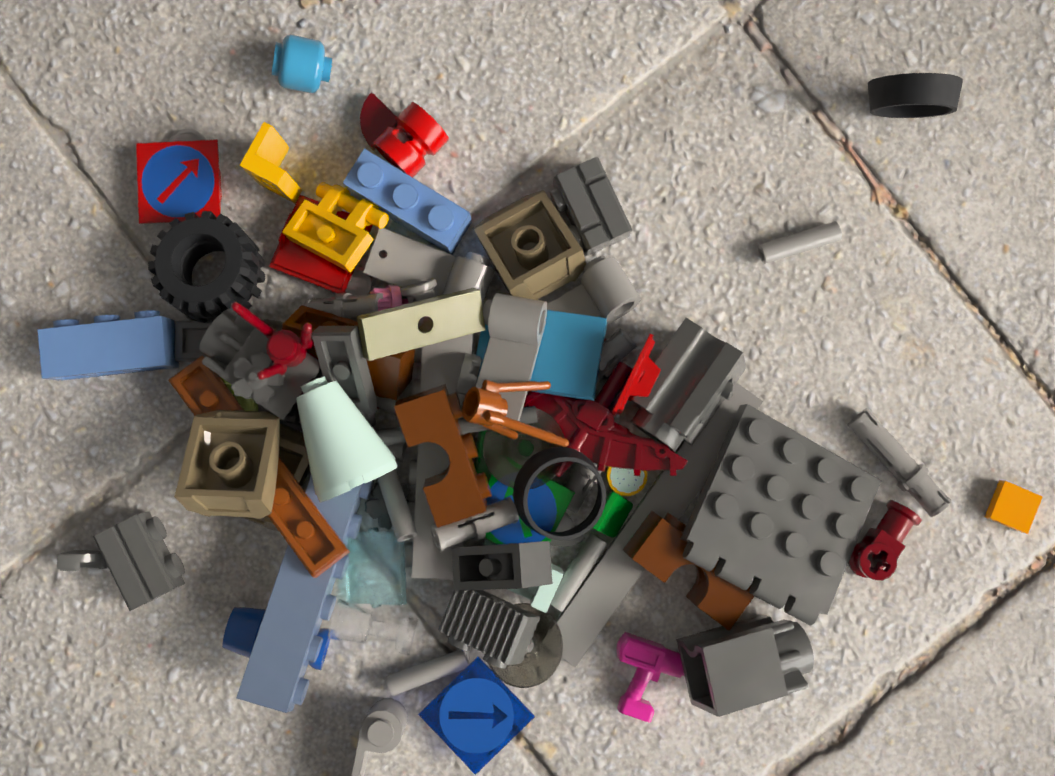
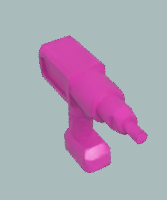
[616,632,684,723]

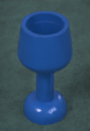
[222,607,332,671]

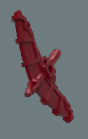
[523,361,688,477]

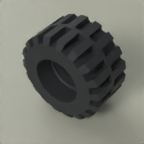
[148,211,266,323]

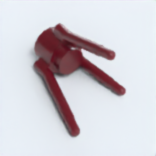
[231,302,314,380]

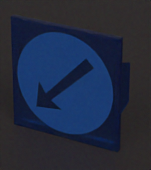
[418,656,535,775]

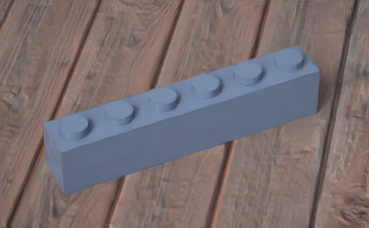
[236,475,375,713]

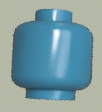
[271,35,332,93]

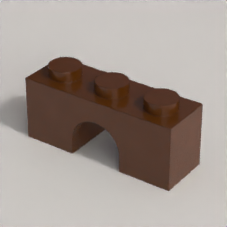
[394,384,492,528]
[623,511,755,630]

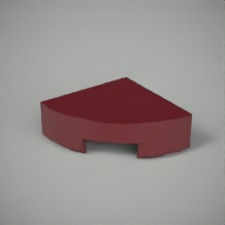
[360,92,397,151]

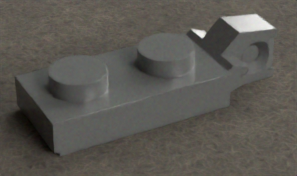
[312,326,377,427]

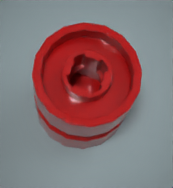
[372,102,449,178]

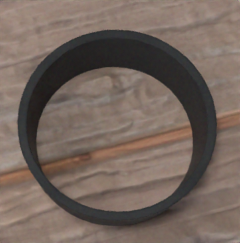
[868,73,963,118]
[513,447,606,540]

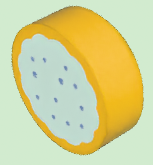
[606,467,647,496]

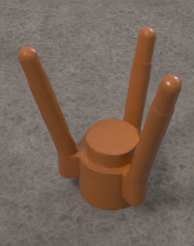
[462,380,569,447]

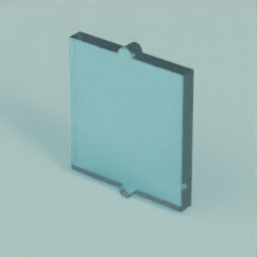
[346,527,407,608]

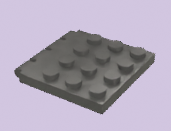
[680,404,882,626]

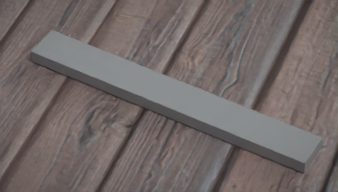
[542,382,763,667]

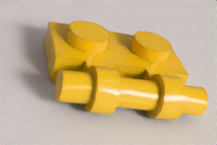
[282,182,389,273]

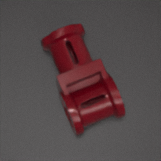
[848,500,922,581]

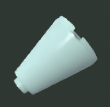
[296,376,398,503]

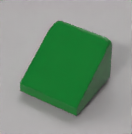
[593,489,633,538]

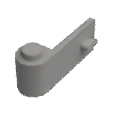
[363,228,495,305]
[547,256,641,325]
[476,293,547,421]
[351,698,408,776]

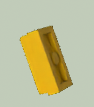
[240,122,302,204]

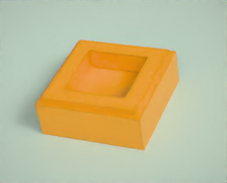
[984,480,1043,534]

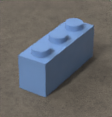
[343,148,472,255]
[37,310,179,381]

